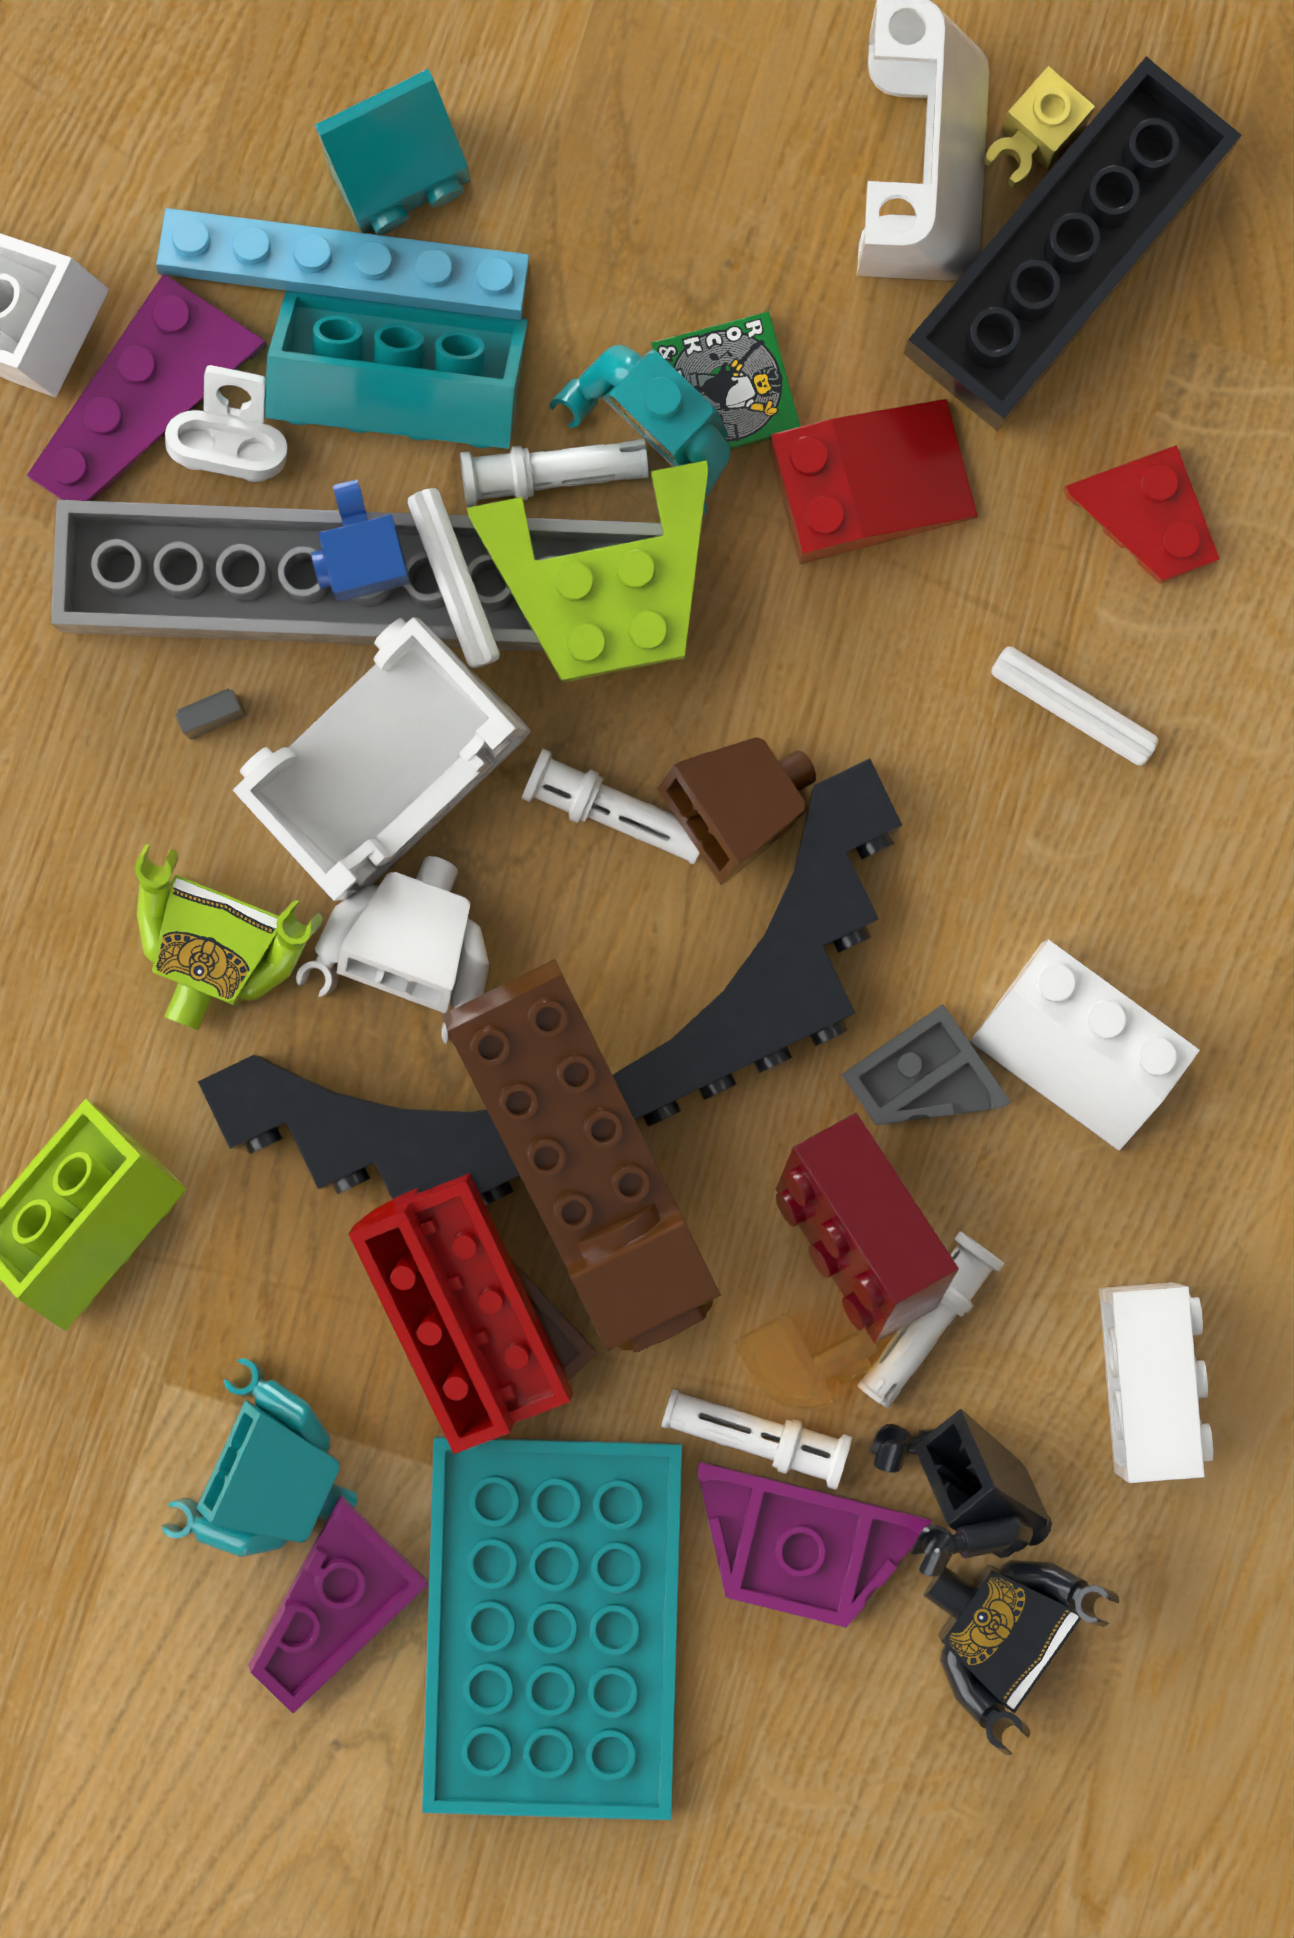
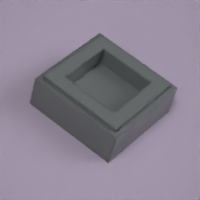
[175,688,247,740]

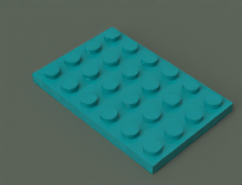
[422,1436,682,1820]

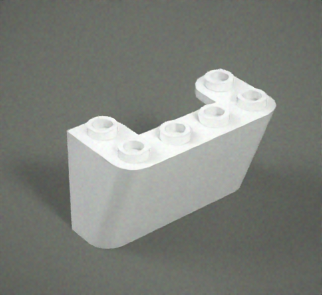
[857,0,989,281]

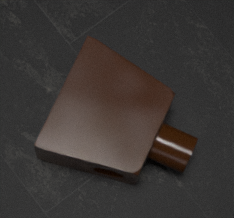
[657,737,816,885]

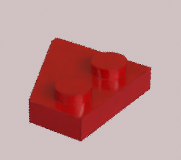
[1064,445,1220,584]

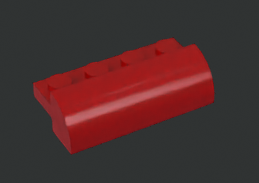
[348,1173,573,1454]

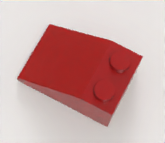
[769,399,978,564]

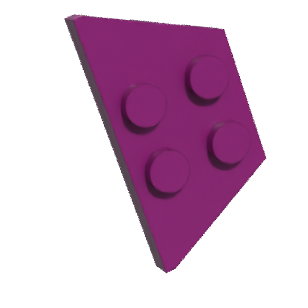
[697,1460,932,1628]

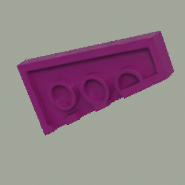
[26,274,267,501]

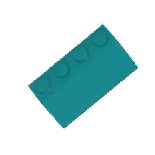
[265,291,528,449]

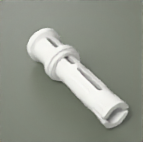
[460,439,649,507]
[521,748,699,865]
[857,1231,1005,1409]
[661,1389,852,1490]

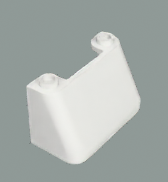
[233,617,531,901]

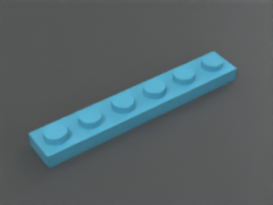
[156,208,529,320]

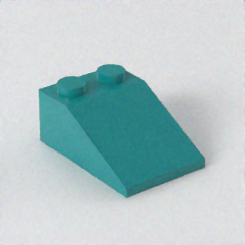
[315,69,471,235]

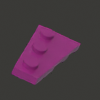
[248,1494,429,1713]

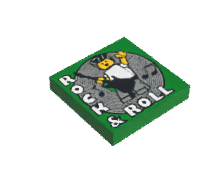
[651,311,801,451]

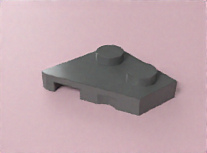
[841,1004,1011,1125]

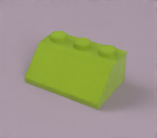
[0,1098,187,1331]

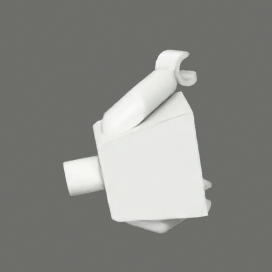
[296,856,490,1044]

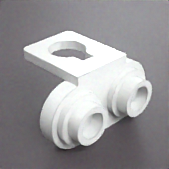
[165,365,287,482]

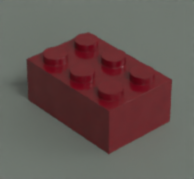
[775,1112,959,1343]

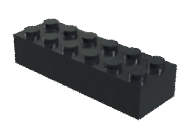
[904,56,1242,432]

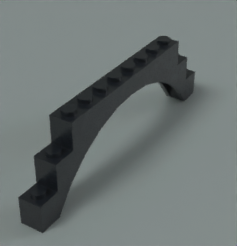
[198,758,902,1206]

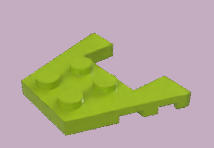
[467,460,708,683]

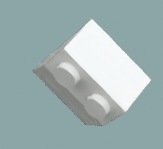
[0,233,109,398]

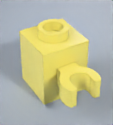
[984,66,1095,188]

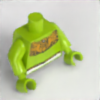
[135,844,323,1030]

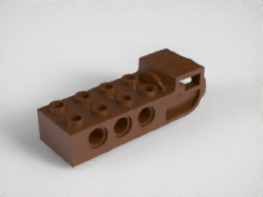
[442,959,721,1352]

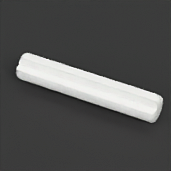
[407,488,500,669]
[991,646,1159,766]

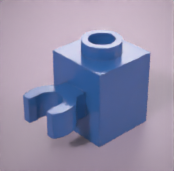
[311,479,411,602]

